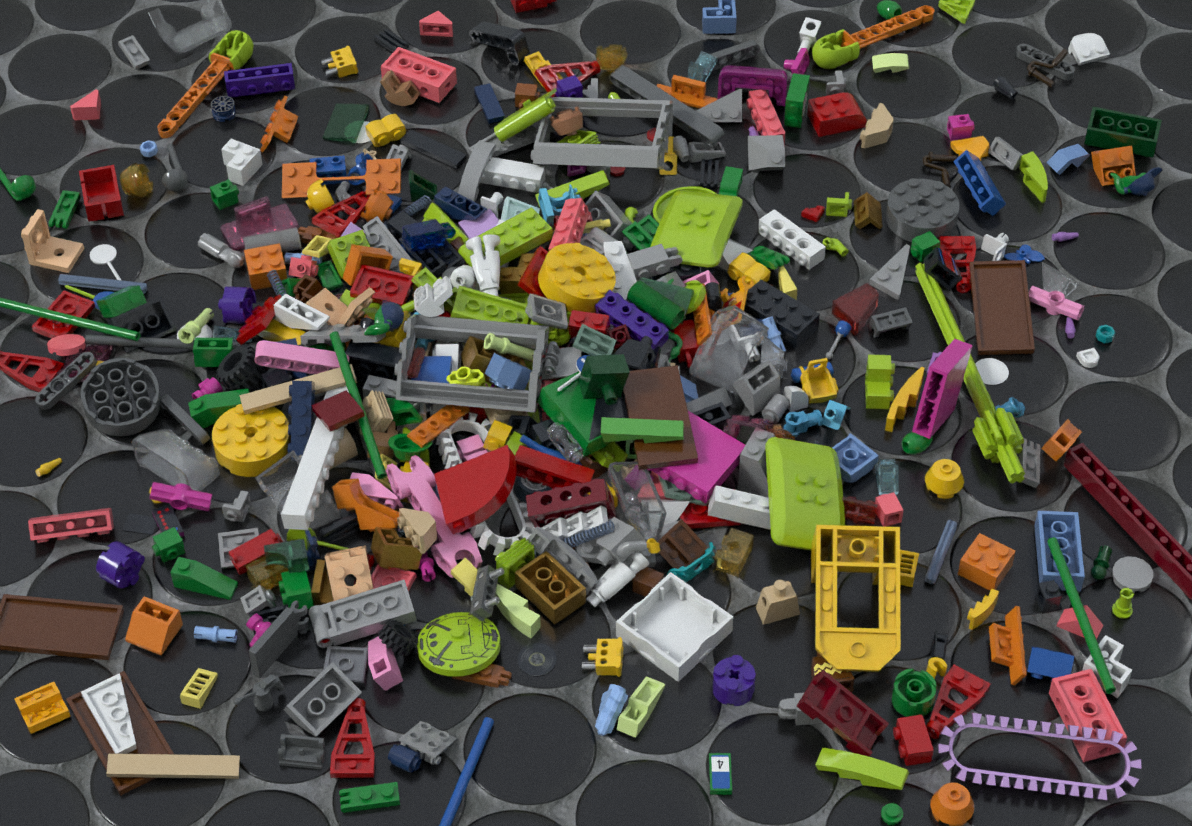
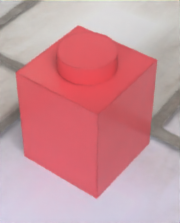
[874,492,903,527]

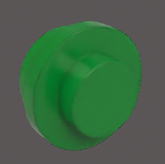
[881,803,903,825]

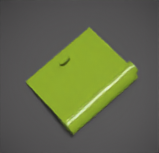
[494,88,557,142]

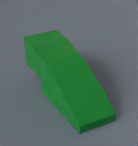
[386,398,423,426]

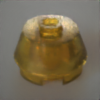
[595,44,628,72]
[120,163,153,197]

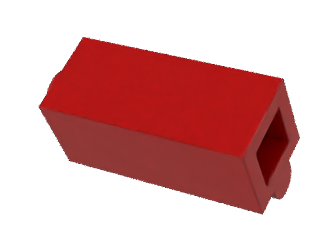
[228,529,283,575]

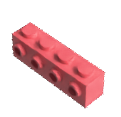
[746,89,785,146]
[549,198,589,251]
[28,508,114,543]

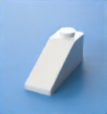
[274,294,330,330]

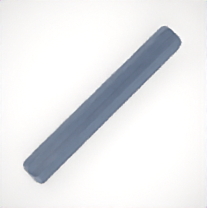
[925,520,957,584]

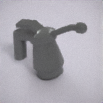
[234,674,285,711]

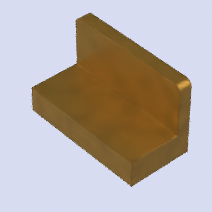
[854,192,883,229]
[311,560,334,605]

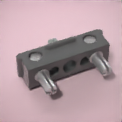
[470,565,504,621]

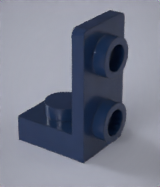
[289,530,320,572]

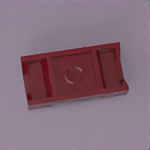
[796,670,889,756]

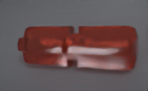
[407,347,426,379]

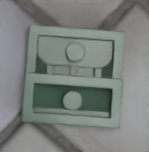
[572,324,616,356]

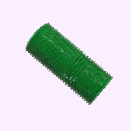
[627,280,685,329]

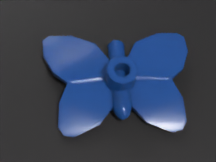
[1004,244,1044,266]

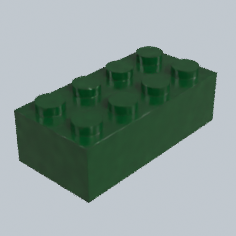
[1084,107,1162,158]

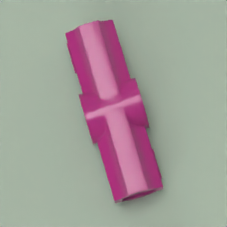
[150,482,212,511]

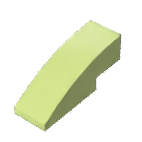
[495,584,541,638]
[617,676,665,738]

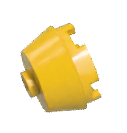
[925,459,964,499]

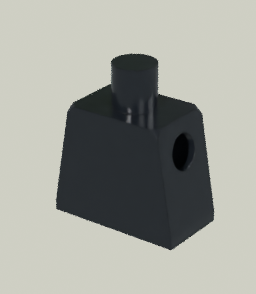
[613,336,655,371]

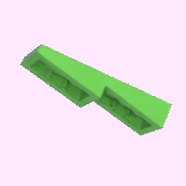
[601,417,684,443]

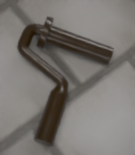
[1027,49,1068,87]
[923,151,957,188]

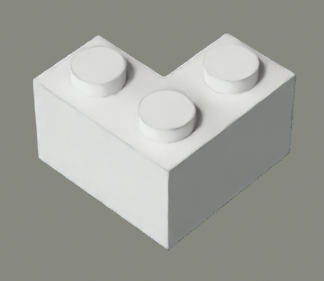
[221,139,262,186]
[1082,635,1132,698]

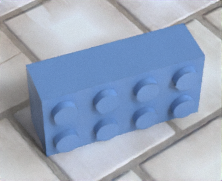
[1034,511,1085,591]

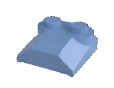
[832,433,879,482]

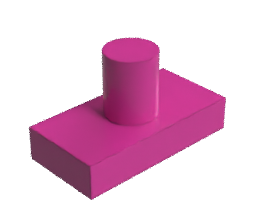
[784,48,810,75]

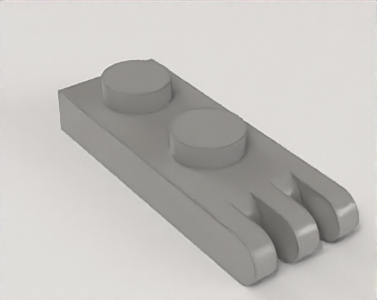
[1019,438,1040,488]

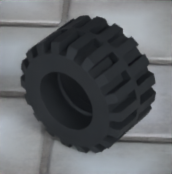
[216,344,267,391]

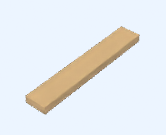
[239,364,357,414]
[106,754,240,779]

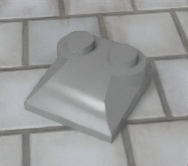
[525,293,568,329]

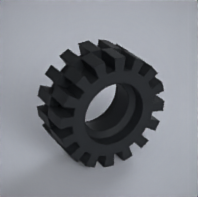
[378,619,418,656]

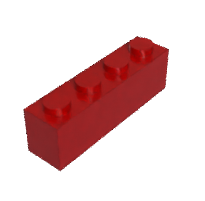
[515,445,595,488]

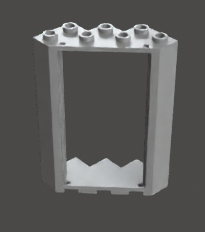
[531,97,674,170]
[393,314,549,412]

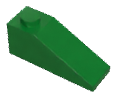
[188,389,250,429]
[170,557,238,600]

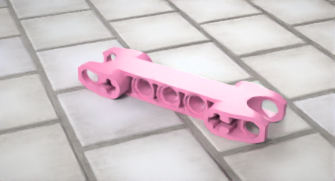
[386,455,482,578]

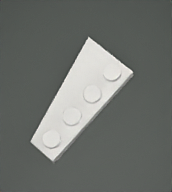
[603,241,644,312]
[81,673,137,754]

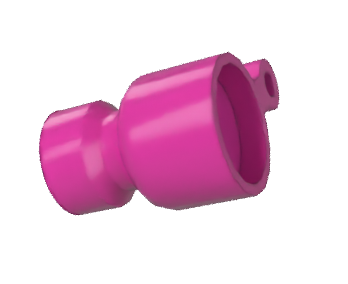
[192,377,223,400]
[246,613,272,647]

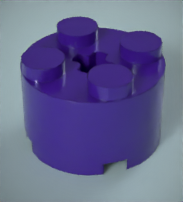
[218,286,256,324]
[96,541,145,588]
[713,655,756,706]

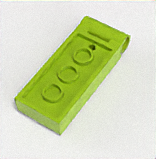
[458,207,553,267]
[450,285,544,326]

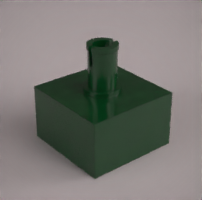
[578,354,630,405]

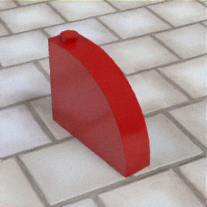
[434,445,516,534]

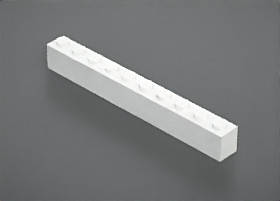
[281,386,349,530]

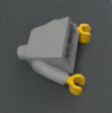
[596,517,660,566]

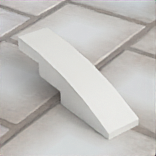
[534,506,608,551]

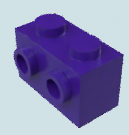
[555,75,583,98]

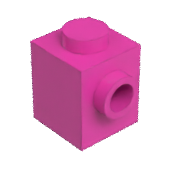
[947,114,975,141]

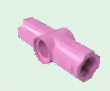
[1028,286,1084,320]

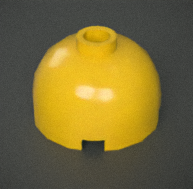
[306,178,335,213]

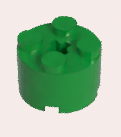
[891,669,936,717]

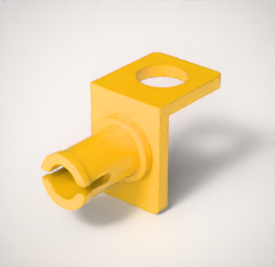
[659,136,677,175]

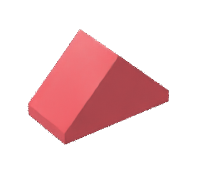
[419,11,453,37]
[70,89,101,121]
[1056,605,1103,640]

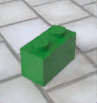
[193,337,234,367]
[278,568,313,609]

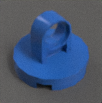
[348,152,374,185]

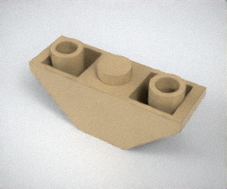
[860,103,894,148]
[397,508,437,554]

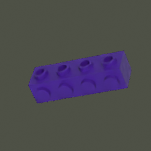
[224,63,295,97]
[595,290,669,349]

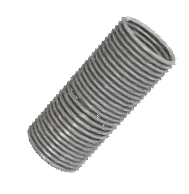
[244,227,301,253]

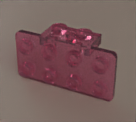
[221,196,298,250]
[723,415,773,439]

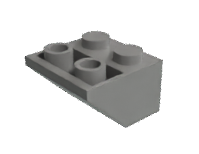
[732,360,781,416]

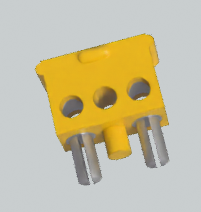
[321,46,358,78]
[582,637,624,677]

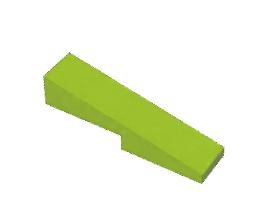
[535,170,610,209]

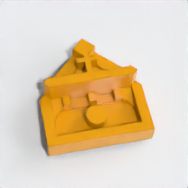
[950,136,989,161]

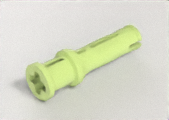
[178,308,214,344]
[484,333,534,362]

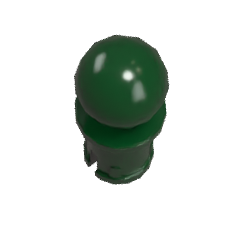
[1091,545,1112,580]

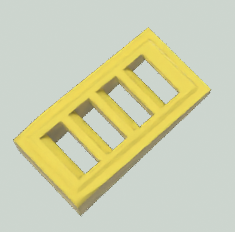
[302,235,333,258]
[778,266,797,300]
[180,668,218,709]

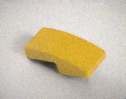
[967,589,999,630]

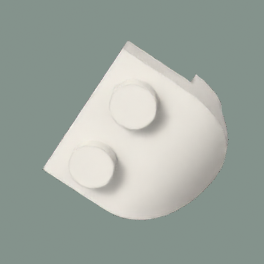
[1068,33,1110,65]

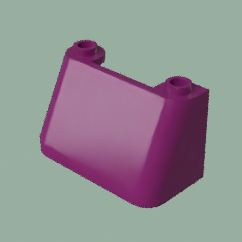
[717,65,788,106]

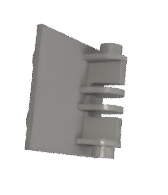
[542,341,583,380]
[399,721,457,765]

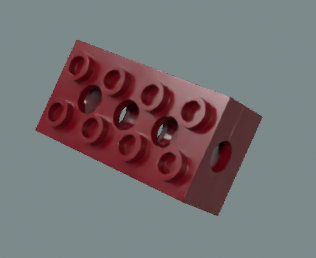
[526,479,616,528]

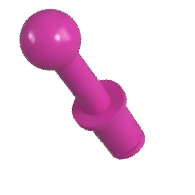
[419,551,436,582]

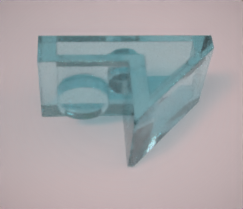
[687,51,718,82]
[875,459,899,495]

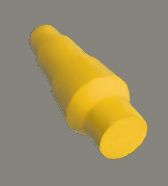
[35,458,62,477]

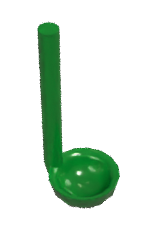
[0,168,36,201]

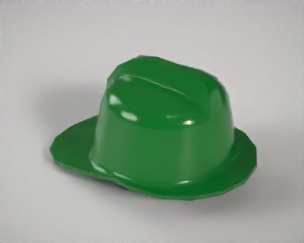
[388,434,432,461]

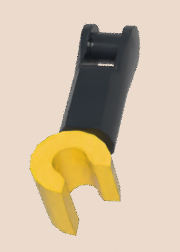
[926,630,948,679]

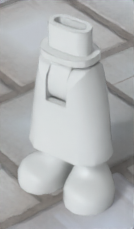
[466,235,500,297]
[586,551,650,607]

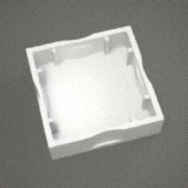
[616,572,733,682]

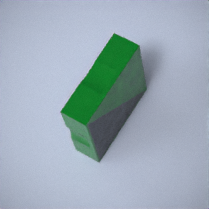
[537,371,628,457]

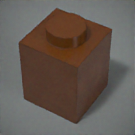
[631,567,664,597]

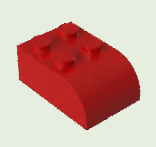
[807,92,867,137]

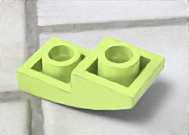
[872,53,909,73]

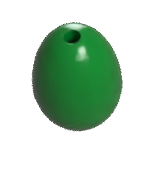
[877,0,902,20]
[902,432,932,455]

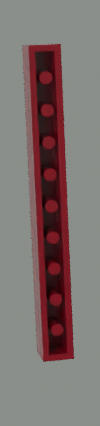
[1064,443,1192,600]

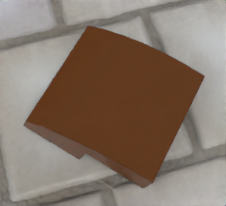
[657,519,708,569]

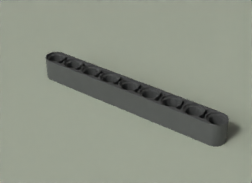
[609,65,725,147]

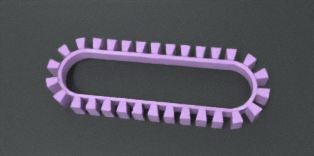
[938,713,1141,800]

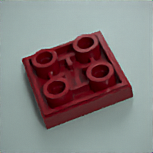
[312,390,365,432]

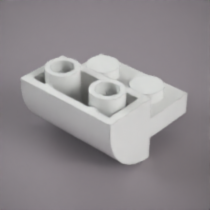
[414,276,453,317]

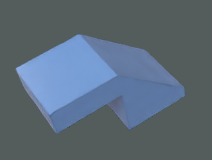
[1046,144,1090,175]

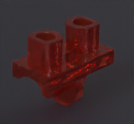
[842,496,878,524]

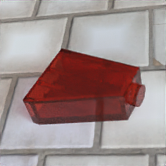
[832,283,879,336]

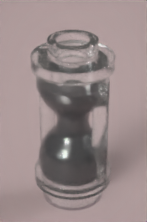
[546,422,584,463]

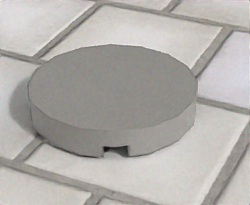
[1112,556,1153,593]

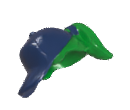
[1110,167,1163,196]
[364,300,404,336]

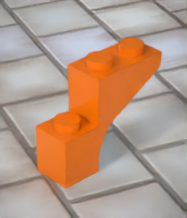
[1041,419,1082,461]
[332,478,400,532]

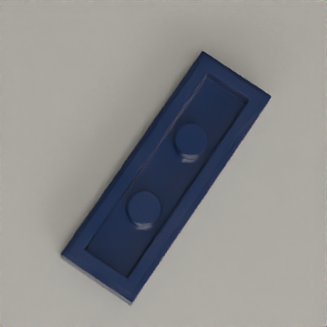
[474,83,505,124]

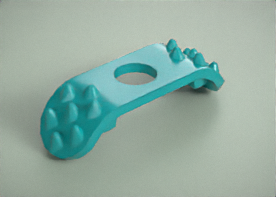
[667,542,716,583]

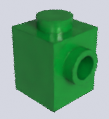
[210,179,239,210]
[910,231,940,263]
[152,527,186,563]

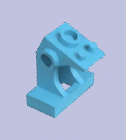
[538,184,581,224]

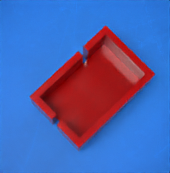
[79,165,124,222]

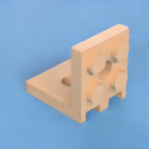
[21,209,84,273]
[305,287,375,327]
[325,545,373,601]

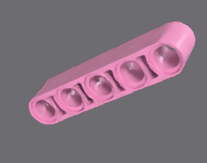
[255,340,349,374]

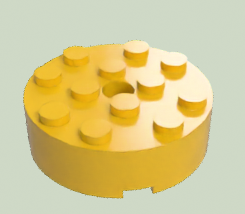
[538,243,616,313]
[212,404,291,477]

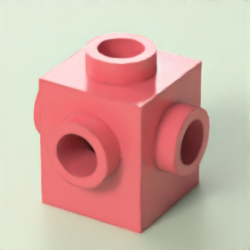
[288,255,318,279]

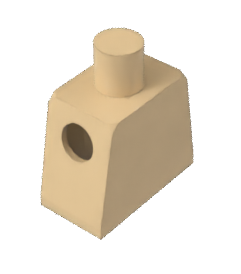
[756,580,800,625]

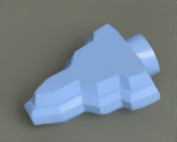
[595,684,628,736]

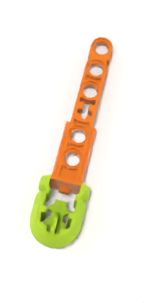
[812,5,935,69]
[157,30,254,138]

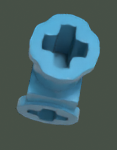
[995,397,1025,418]
[783,409,823,437]

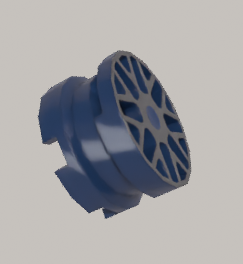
[211,96,236,122]

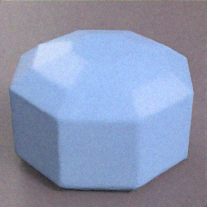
[140,141,158,157]

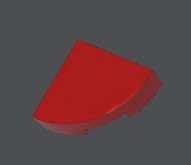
[801,206,825,222]

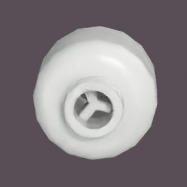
[451,265,477,289]

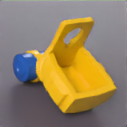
[791,358,838,403]

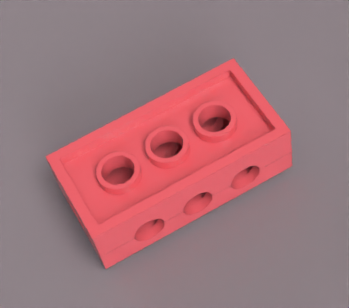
[381,47,457,103]
[1049,669,1127,762]

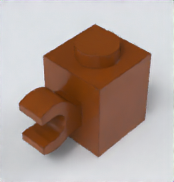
[515,83,540,110]

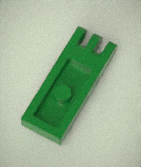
[49,190,81,229]
[748,246,790,270]
[339,782,400,813]

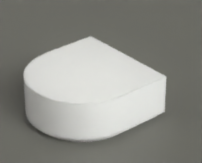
[1076,348,1099,368]

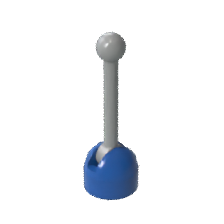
[826,321,852,359]

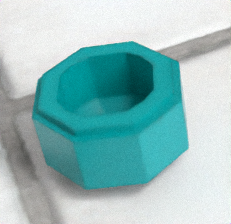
[1096,325,1116,343]

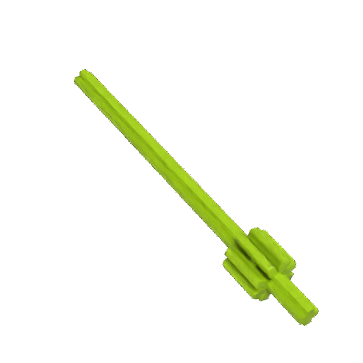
[915,263,1025,484]

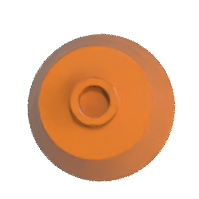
[361,189,393,223]
[930,783,974,826]

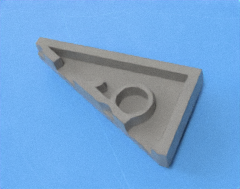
[696,89,742,123]
[869,244,910,300]

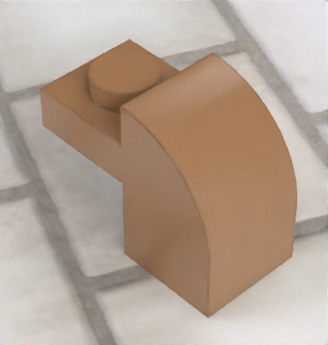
[380,70,420,106]
[367,421,398,459]

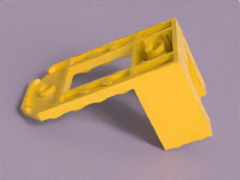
[811,525,901,672]

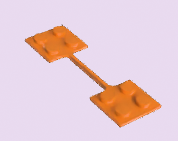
[282,158,401,198]

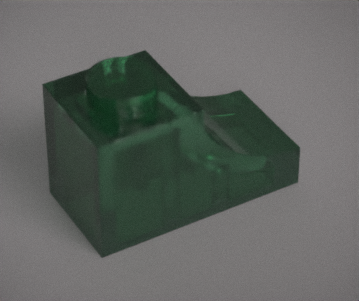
[264,539,309,573]

